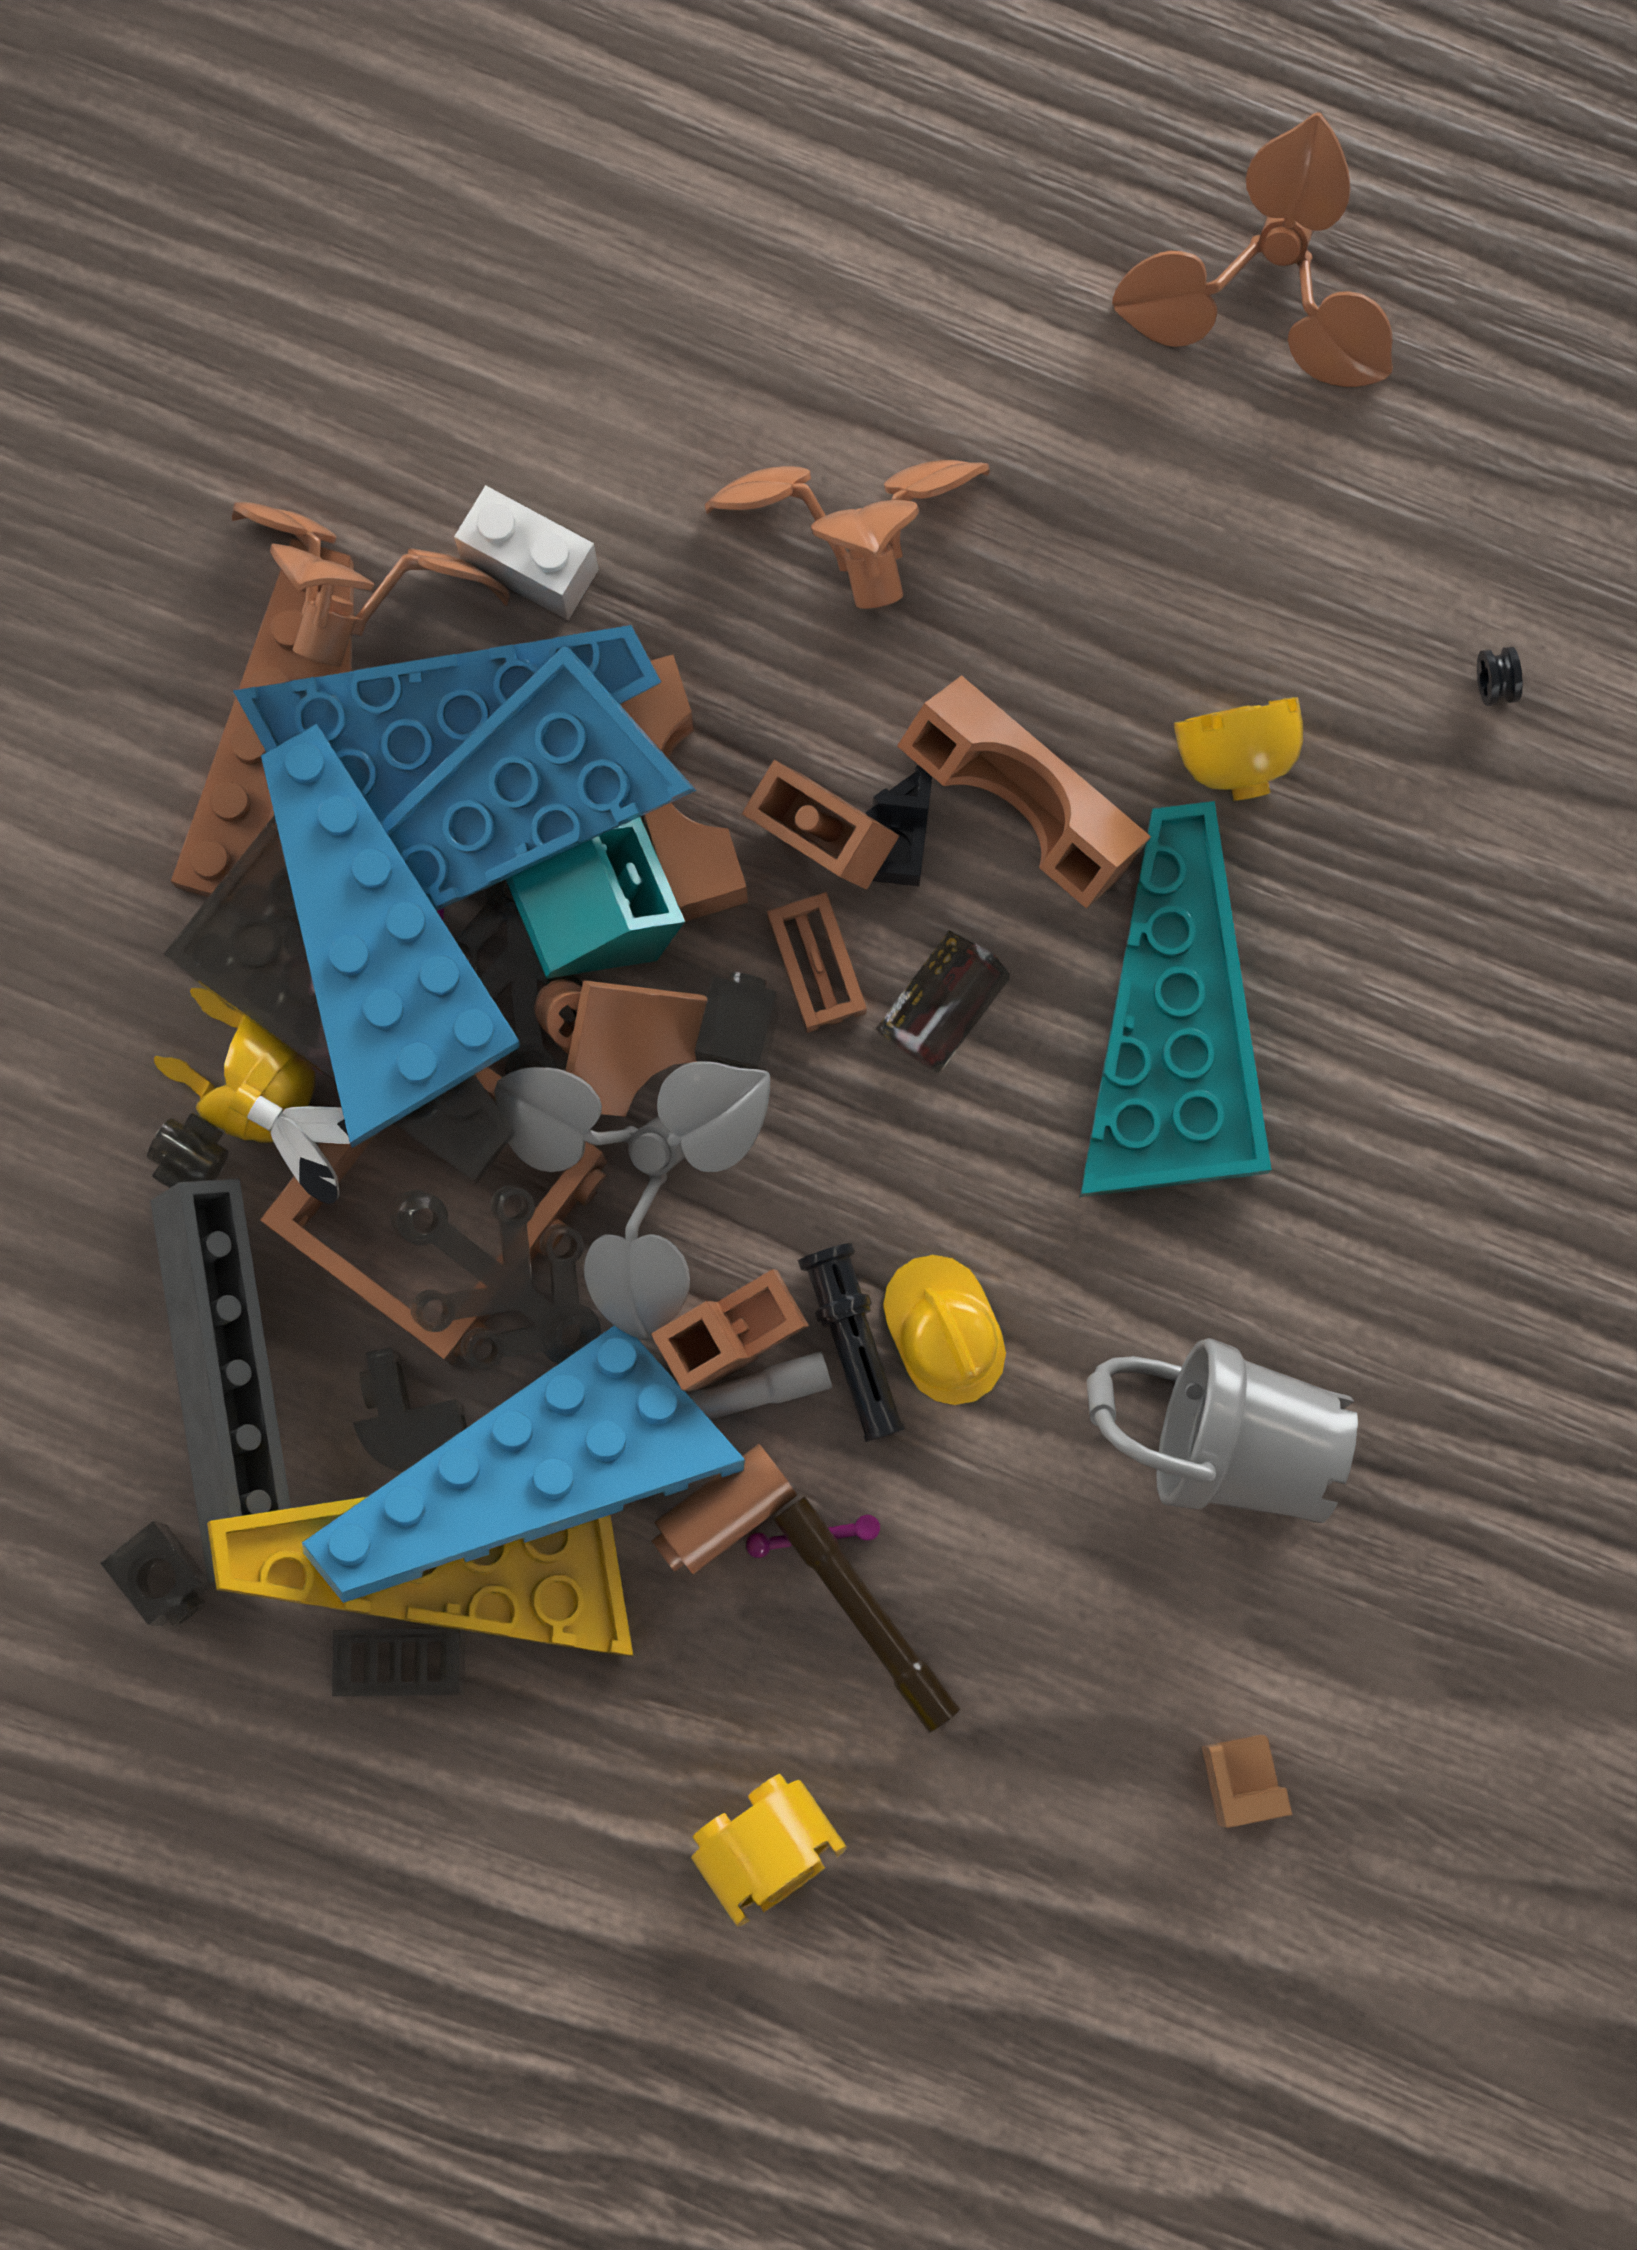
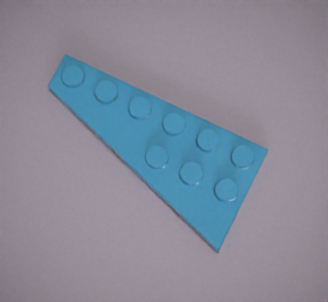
[261,724,520,1148]
[302,1326,745,1603]

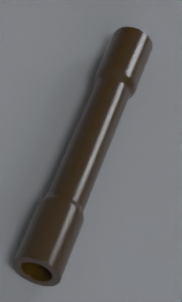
[773,1496,960,1733]

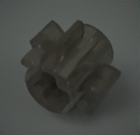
[147,1113,229,1188]

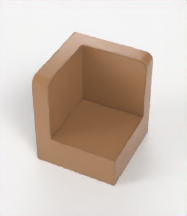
[1201,1735,1292,1828]

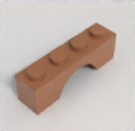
[621,654,748,921]
[897,675,1151,909]

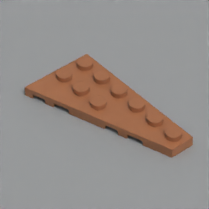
[171,539,354,925]

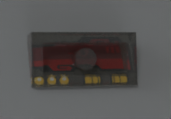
[876,930,1010,1073]

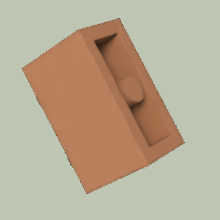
[742,759,899,890]

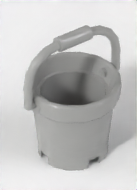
[1086,1338,1358,1523]

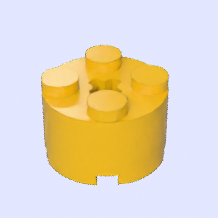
[691,1774,847,1927]

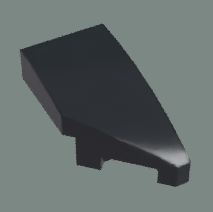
[865,765,932,886]

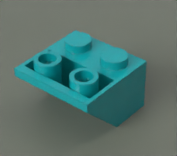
[506,817,685,979]

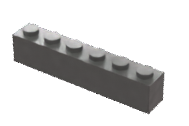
[150,1178,291,1583]

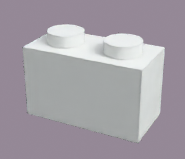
[454,485,599,620]

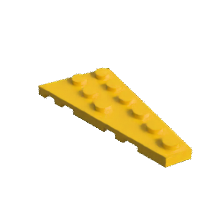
[207,1496,633,1657]

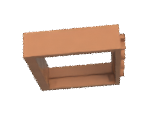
[260,1067,607,1365]

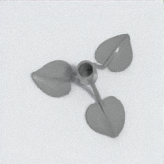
[494,1061,770,1341]

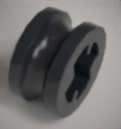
[1477,646,1523,706]

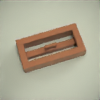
[767,892,867,1033]

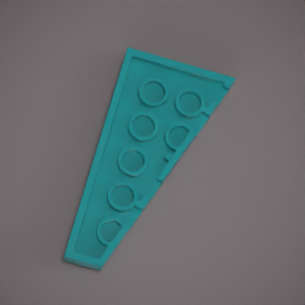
[1079,801,1272,1198]

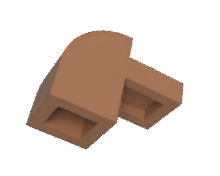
[651,1269,809,1391]

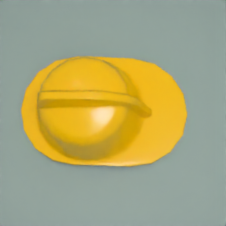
[883,1255,1006,1405]

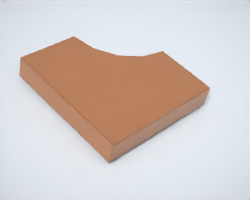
[565,980,711,1117]

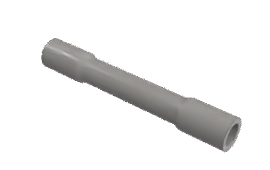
[687,1351,832,1420]

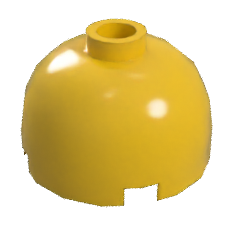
[1173,697,1303,801]

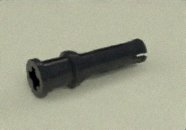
[798,1243,905,1442]

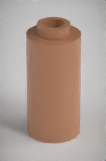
[651,1443,798,1574]

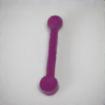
[746,1515,880,1558]

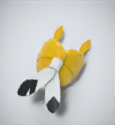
[154,988,350,1204]

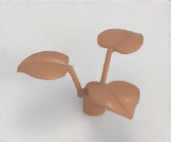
[1112,112,1393,387]
[705,460,990,609]
[232,502,510,667]

